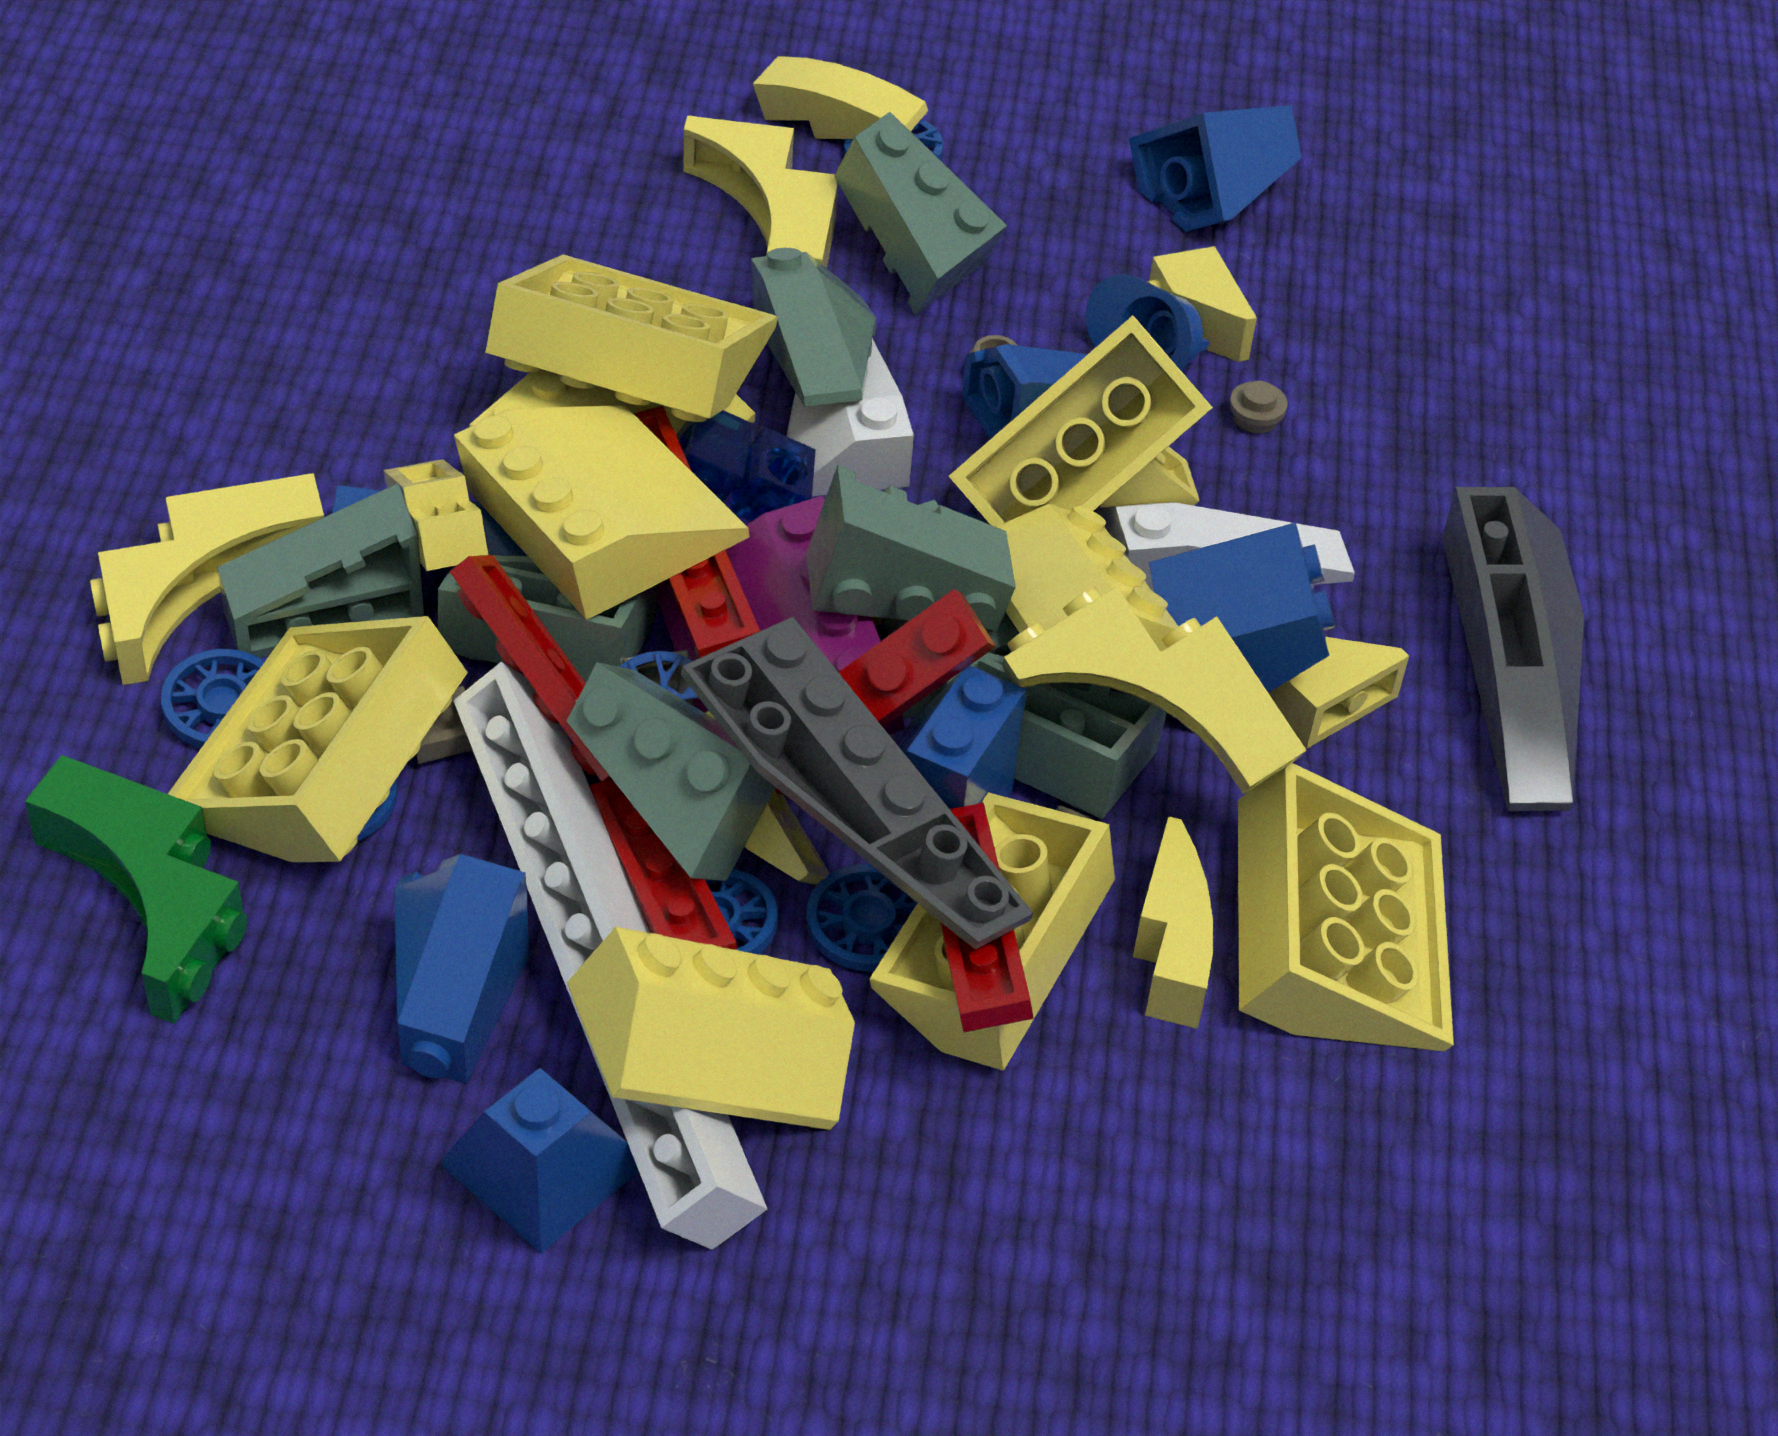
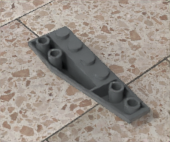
[1442,487,1584,811]
[681,617,1033,950]

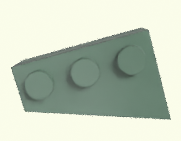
[834,112,1007,316]
[806,465,1016,630]
[217,483,424,658]
[438,555,658,682]
[943,653,1167,819]
[567,662,776,881]

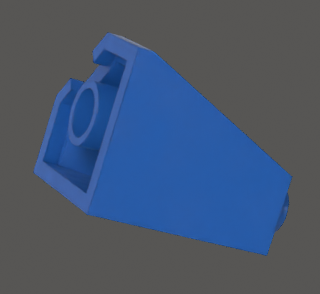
[1129,105,1302,232]
[962,344,1088,439]
[394,854,530,1084]
[442,1068,639,1254]

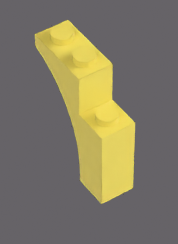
[683,116,839,268]
[90,473,324,685]
[1002,586,1306,794]

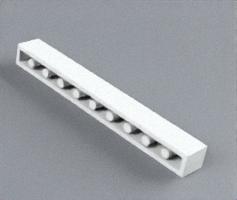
[453,662,767,1250]

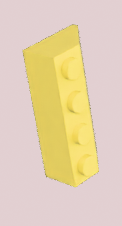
[949,315,1213,527]
[996,504,1178,652]
[870,792,1115,1071]
[567,926,855,1130]

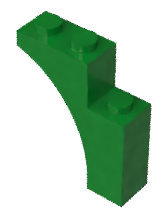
[25,755,247,1024]

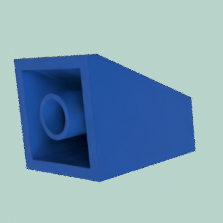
[1149,522,1335,693]
[895,666,1026,809]

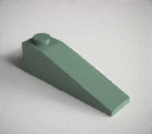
[751,248,876,407]

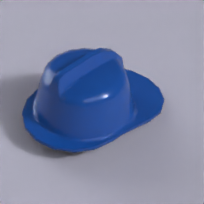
[1085,274,1210,372]

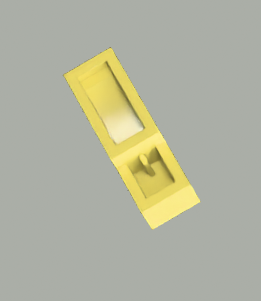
[753,56,928,139]
[383,459,488,571]
[1133,817,1213,1029]

